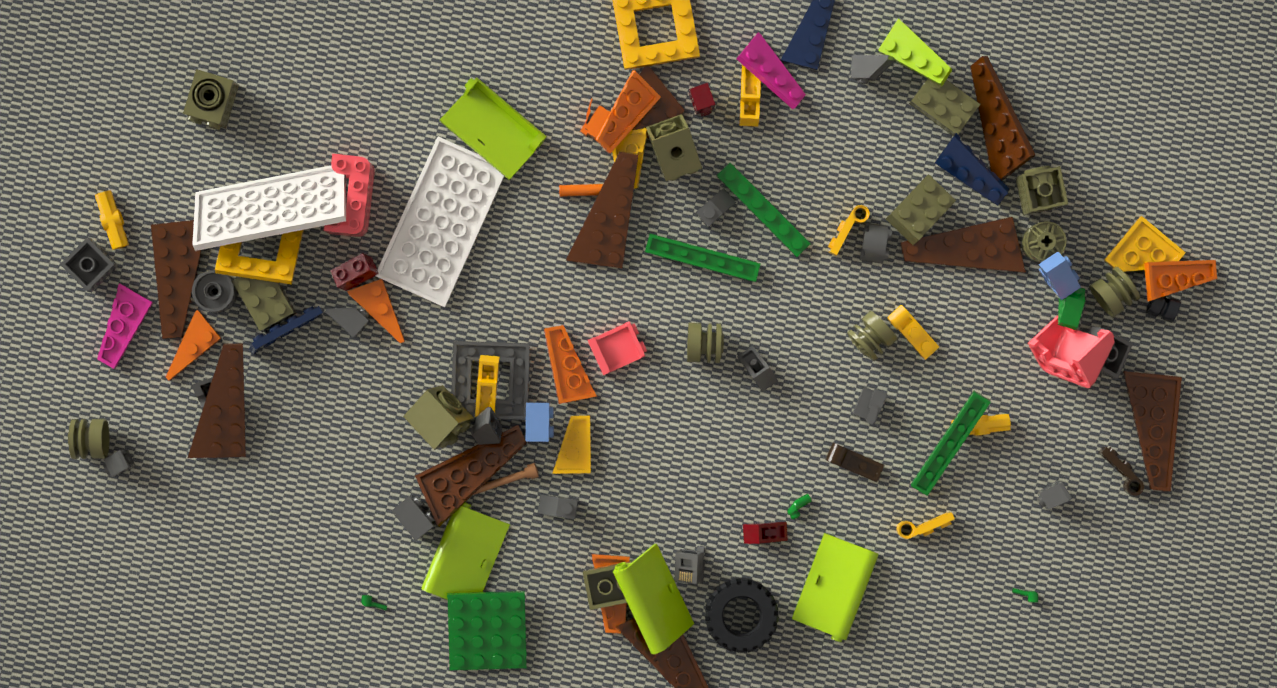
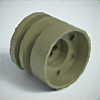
[1021,221,1067,263]
[1089,266,1140,318]
[847,310,898,362]
[687,322,724,363]
[68,419,110,459]

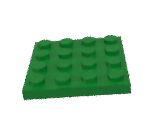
[447,591,527,671]

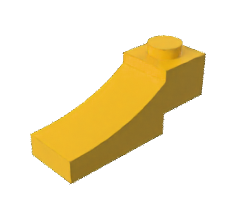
[739,65,761,127]
[475,355,500,417]

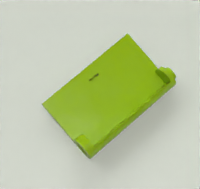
[439,77,547,180]
[421,502,510,600]
[792,533,879,643]
[613,544,694,654]

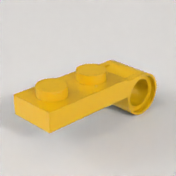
[828,205,870,256]
[887,305,939,360]
[896,511,955,539]

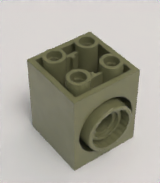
[183,69,239,130]
[646,114,702,181]
[1015,165,1068,216]
[403,385,474,450]

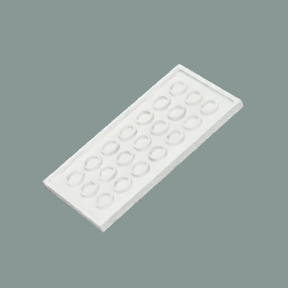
[376,136,504,307]
[193,165,346,251]

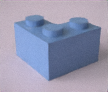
[1038,252,1081,300]
[525,403,554,442]

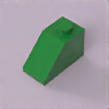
[1058,288,1085,330]

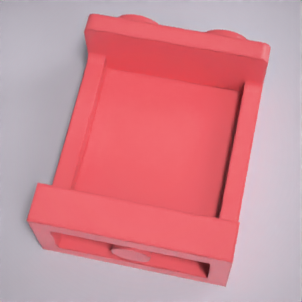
[588,321,647,375]

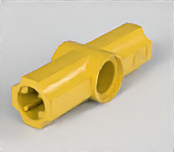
[95,190,129,250]
[951,414,1011,436]

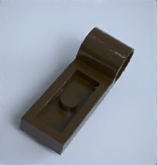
[825,443,884,482]
[1098,447,1144,496]

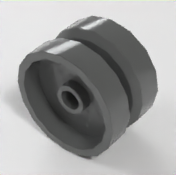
[192,270,238,313]

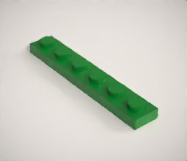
[716,163,810,258]
[645,234,761,282]
[911,390,991,496]

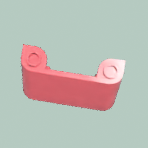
[1028,315,1115,388]

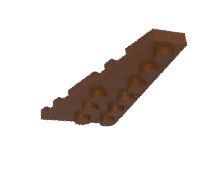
[970,56,1035,181]
[566,152,639,268]
[900,217,1026,273]
[151,220,201,339]
[188,343,246,458]
[1123,371,1182,492]
[415,425,527,527]
[616,618,709,688]

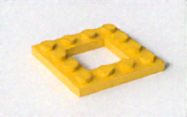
[612,0,700,70]
[215,230,304,285]

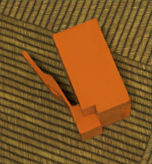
[580,98,610,139]

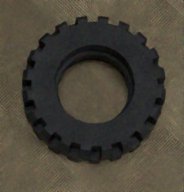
[705,578,779,653]

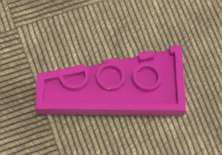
[736,32,806,109]
[97,283,154,369]

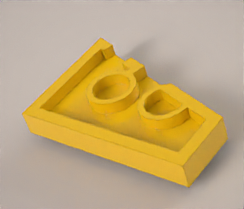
[612,128,648,189]
[552,416,591,474]

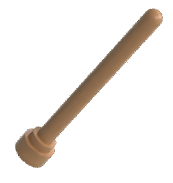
[473,463,539,495]

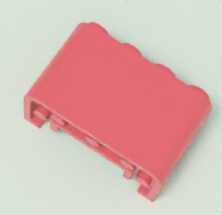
[324,154,375,237]

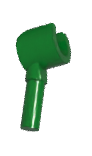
[1012,588,1038,602]
[361,595,387,611]

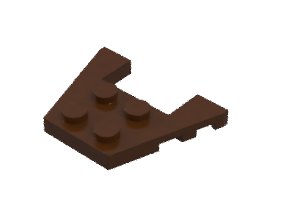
[632,66,685,139]

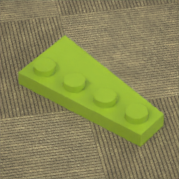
[878,18,952,86]

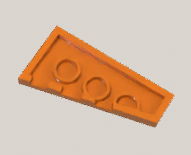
[595,70,661,153]
[1144,260,1217,301]
[544,325,597,404]
[592,554,630,634]

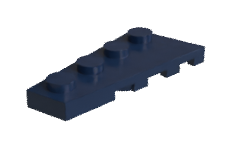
[780,0,835,70]
[935,133,1010,206]
[249,306,323,355]

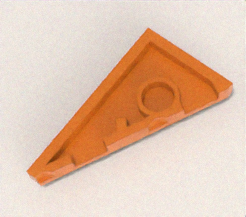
[347,279,405,343]
[166,310,222,381]

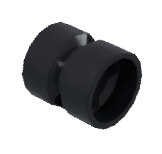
[1146,296,1181,323]

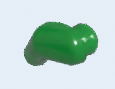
[787,494,812,520]

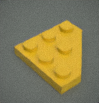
[1104,216,1186,272]

